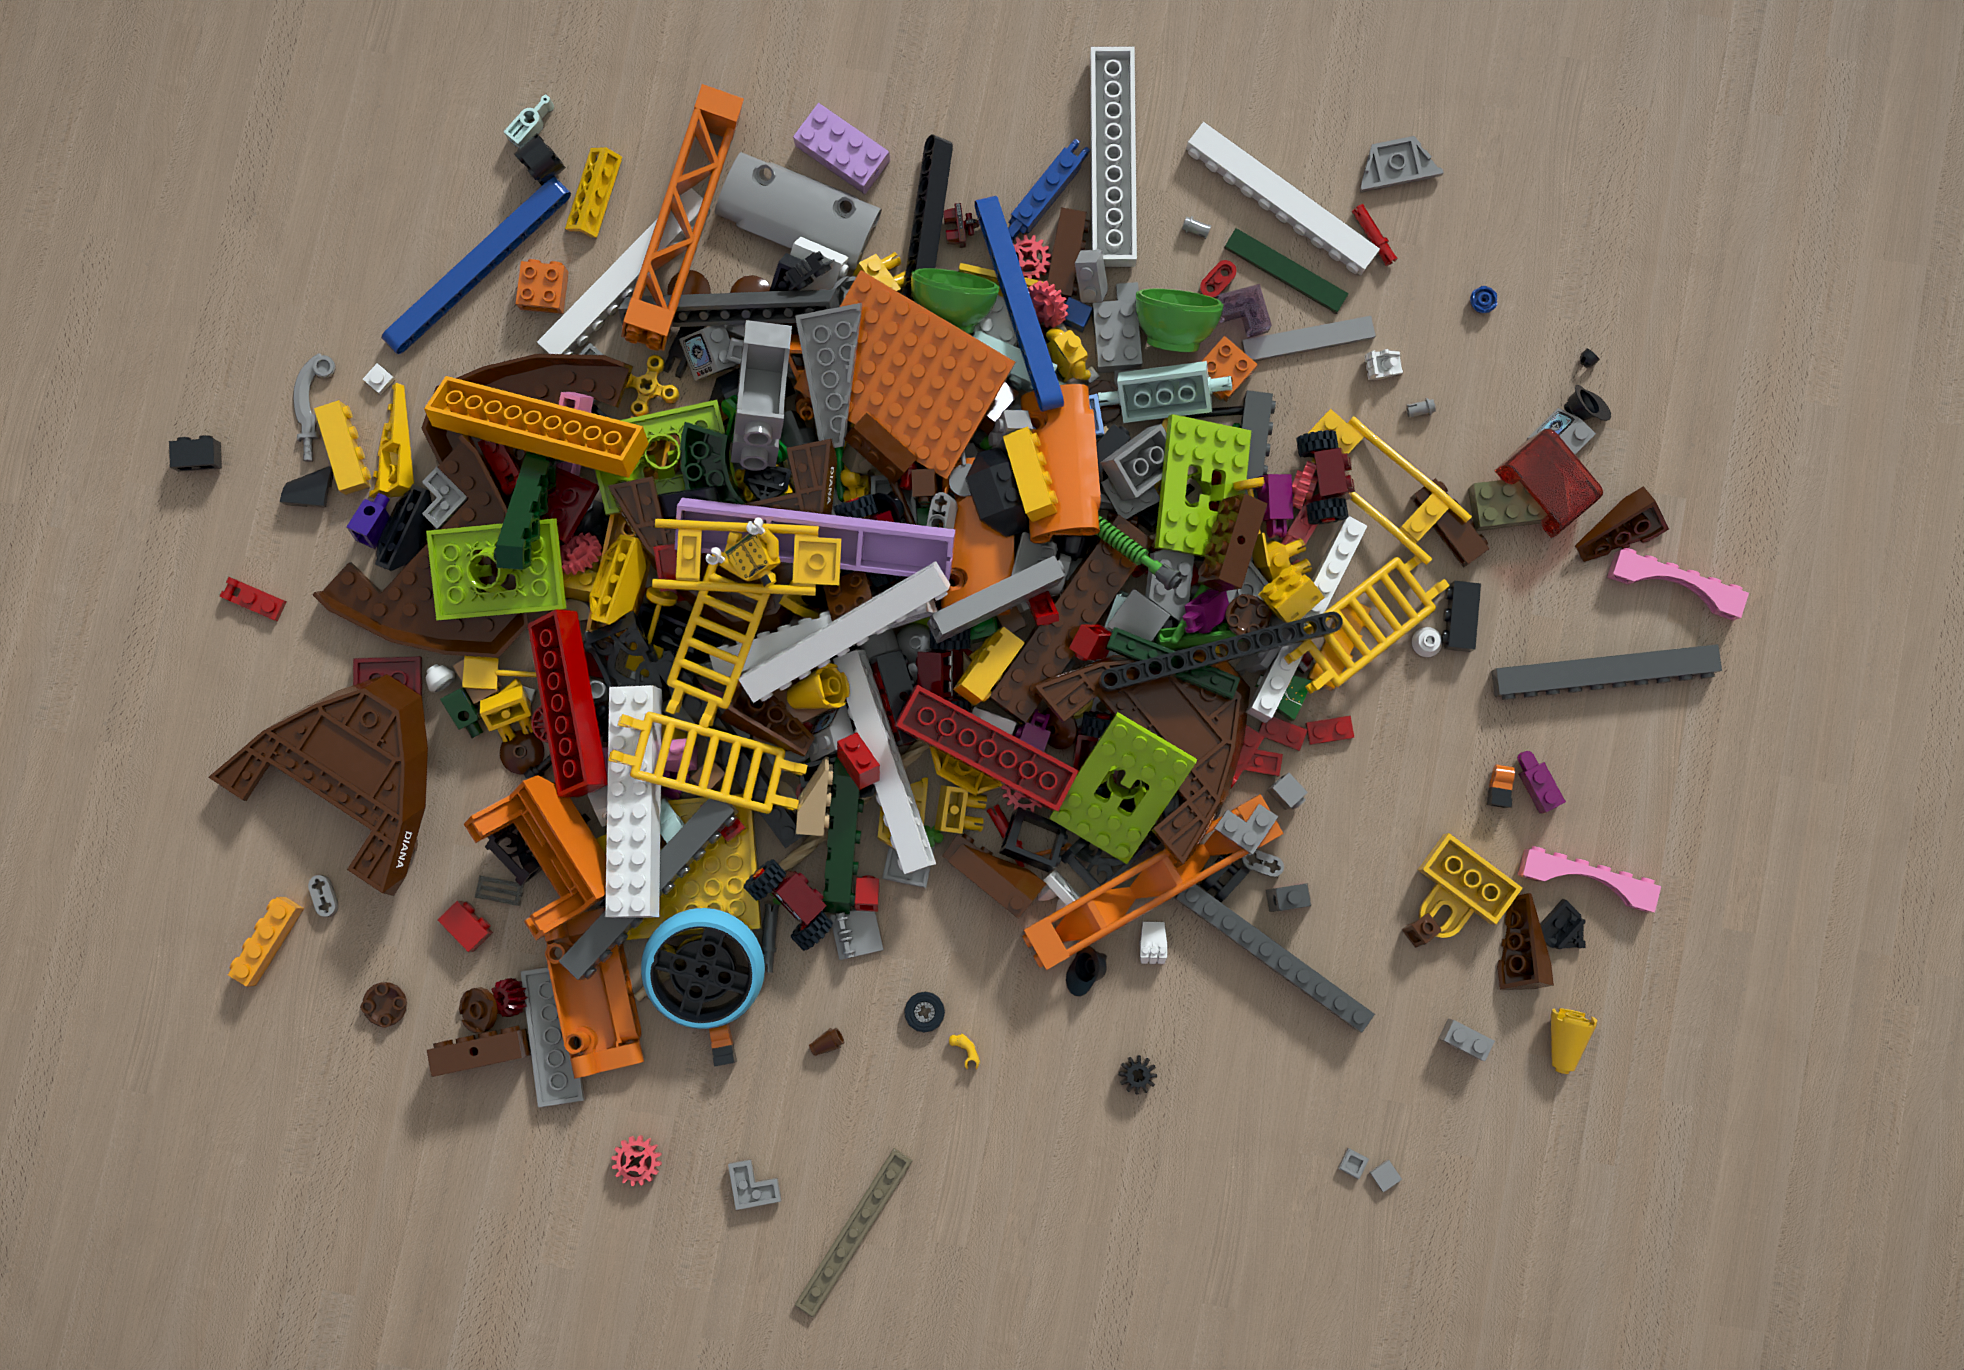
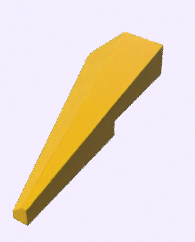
[369,383,414,498]

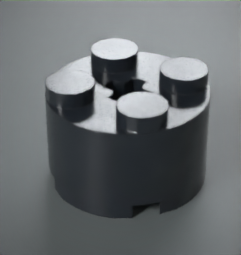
[514,133,566,185]

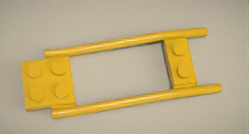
[1308,409,1472,565]
[652,519,841,596]

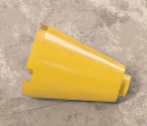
[787,663,850,709]
[1551,1008,1598,1074]

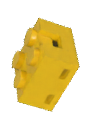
[1258,565,1325,623]

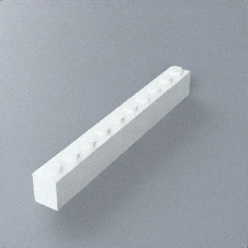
[1186,122,1380,276]
[537,188,711,354]
[1246,516,1367,723]
[739,561,950,703]
[833,650,936,874]

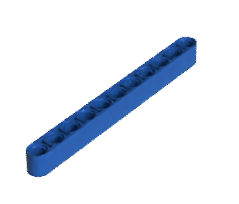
[381,177,571,354]
[974,196,1064,412]

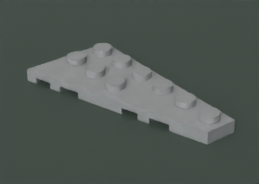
[795,303,862,448]

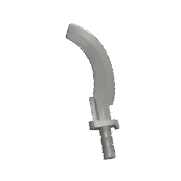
[293,353,321,462]

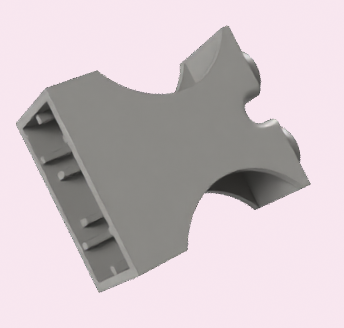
[731,320,792,471]

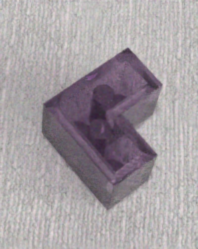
[1216,284,1272,338]

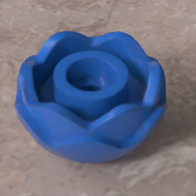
[1470,286,1497,313]

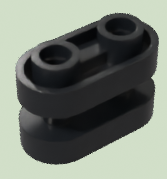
[1200,853,1250,903]

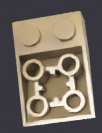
[796,756,833,836]

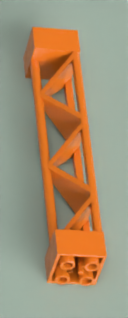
[621,84,744,351]
[1022,794,1284,970]

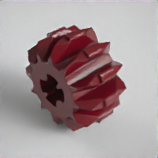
[491,978,528,1017]

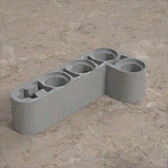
[926,492,958,529]

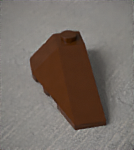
[1575,486,1669,562]
[720,684,815,757]
[948,844,1046,919]
[1497,893,1554,990]

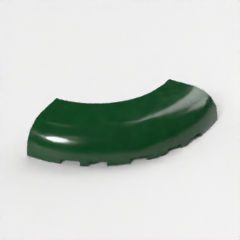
[680,422,748,504]

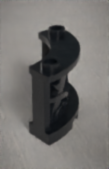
[583,611,671,702]
[485,782,591,886]
[1061,798,1161,890]

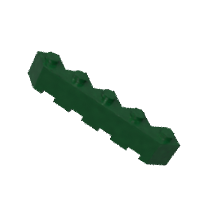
[494,451,563,570]
[823,756,864,915]

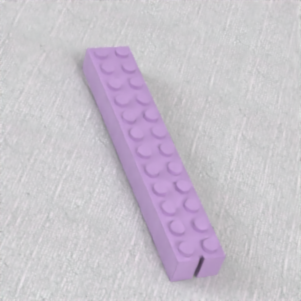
[675,498,955,581]

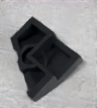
[280,466,333,507]

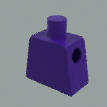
[347,493,390,549]

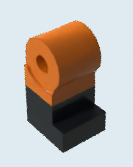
[1486,764,1515,808]
[709,1023,737,1067]

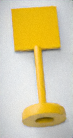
[1233,477,1270,569]
[625,587,678,677]
[462,656,537,690]

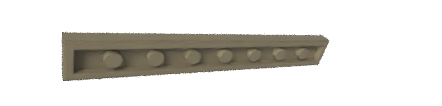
[794,1148,913,1317]

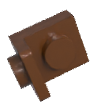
[1402,913,1441,948]

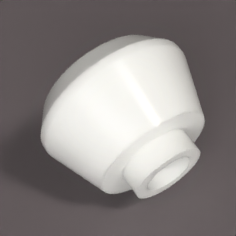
[1412,627,1442,657]
[425,664,455,693]

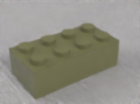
[1468,473,1569,531]

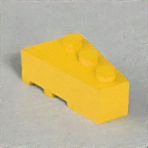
[953,626,1025,706]

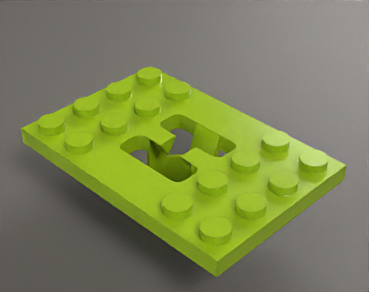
[595,400,738,516]
[1155,414,1251,557]
[426,518,566,620]
[1049,712,1197,864]

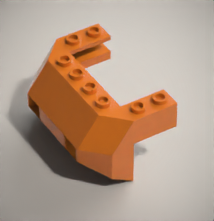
[464,775,606,940]

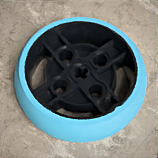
[641,908,765,1029]

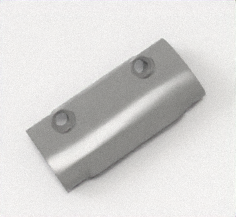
[714,152,882,271]

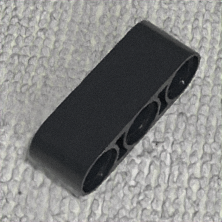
[658,486,720,518]

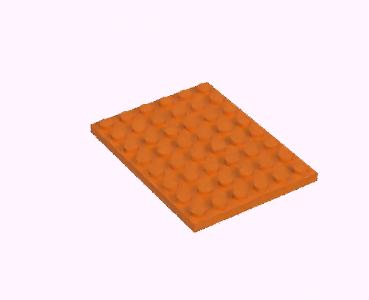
[794,270,1016,479]

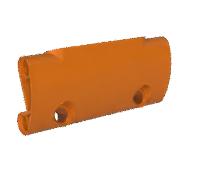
[1021,384,1101,544]
[939,457,1014,615]
[545,907,644,1079]

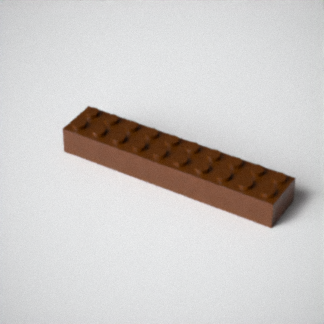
[988,514,1154,723]

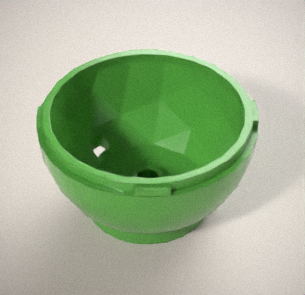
[911,268,999,334]
[1136,288,1224,352]

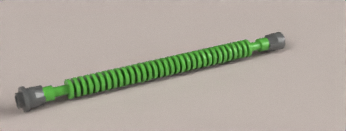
[970,428,1182,591]

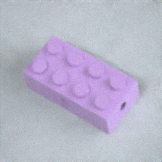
[793,103,890,194]

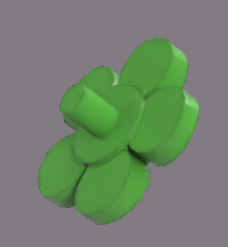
[924,825,943,847]

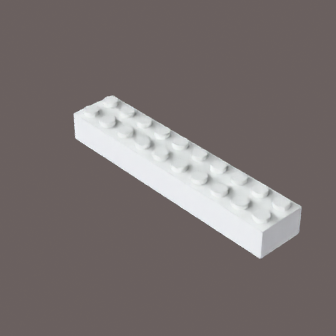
[1090,47,1137,267]
[709,597,937,677]
[605,685,662,918]

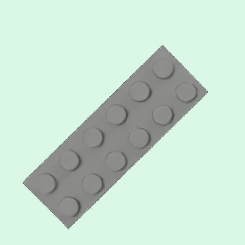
[521,967,585,1107]

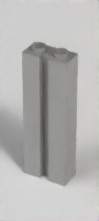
[927,556,1065,644]

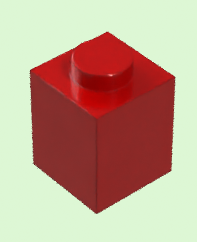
[855,875,880,912]

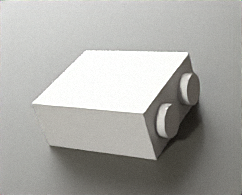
[790,237,849,296]

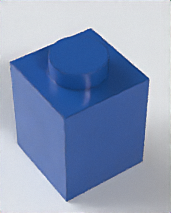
[1063,297,1093,333]

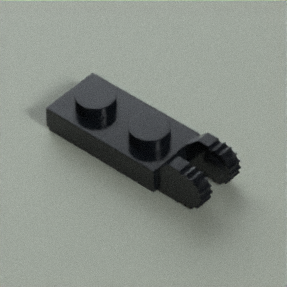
[663,326,707,378]

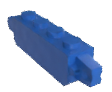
[1008,139,1091,241]

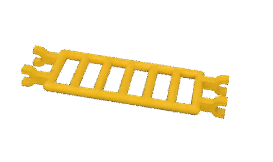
[666,532,776,728]
[1283,550,1450,694]
[608,712,808,814]

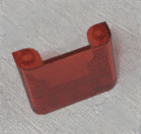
[1494,429,1603,539]

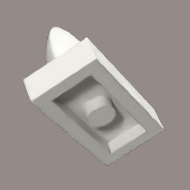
[1038,869,1081,911]

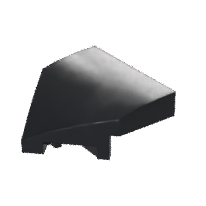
[743,466,791,500]
[1540,899,1586,949]

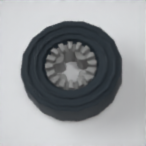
[904,991,945,1033]

